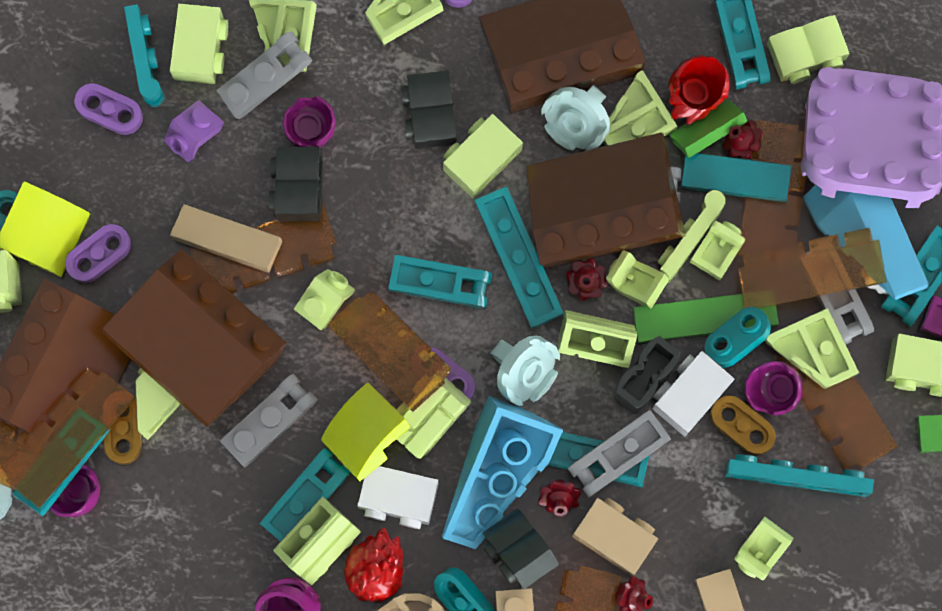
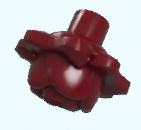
[722,120,763,159]
[566,258,608,301]
[538,479,581,516]
[615,576,653,611]

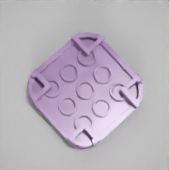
[801,67,942,208]

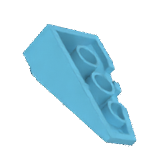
[803,185,929,300]
[442,396,563,550]

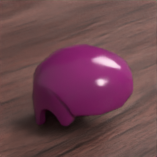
[282,96,336,148]
[745,361,803,415]
[49,465,100,518]

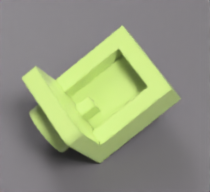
[690,221,745,281]
[606,250,669,309]
[294,269,355,330]
[734,516,793,580]

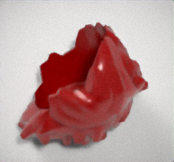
[668,55,730,125]
[344,528,404,603]

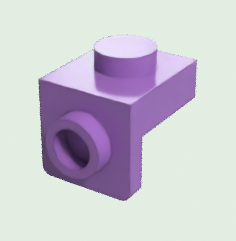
[164,100,225,162]

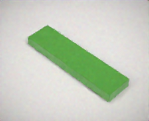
[632,290,779,344]

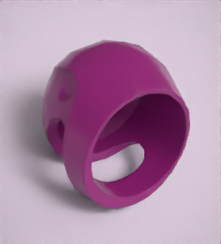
[255,577,321,611]

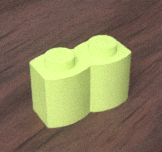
[767,15,850,84]

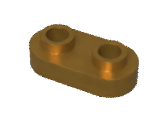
[103,392,142,465]
[710,396,776,456]

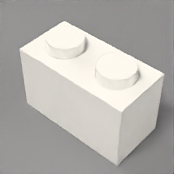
[653,351,734,437]
[358,466,439,529]

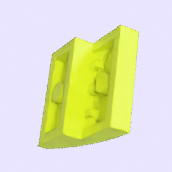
[0,181,91,278]
[321,382,410,481]

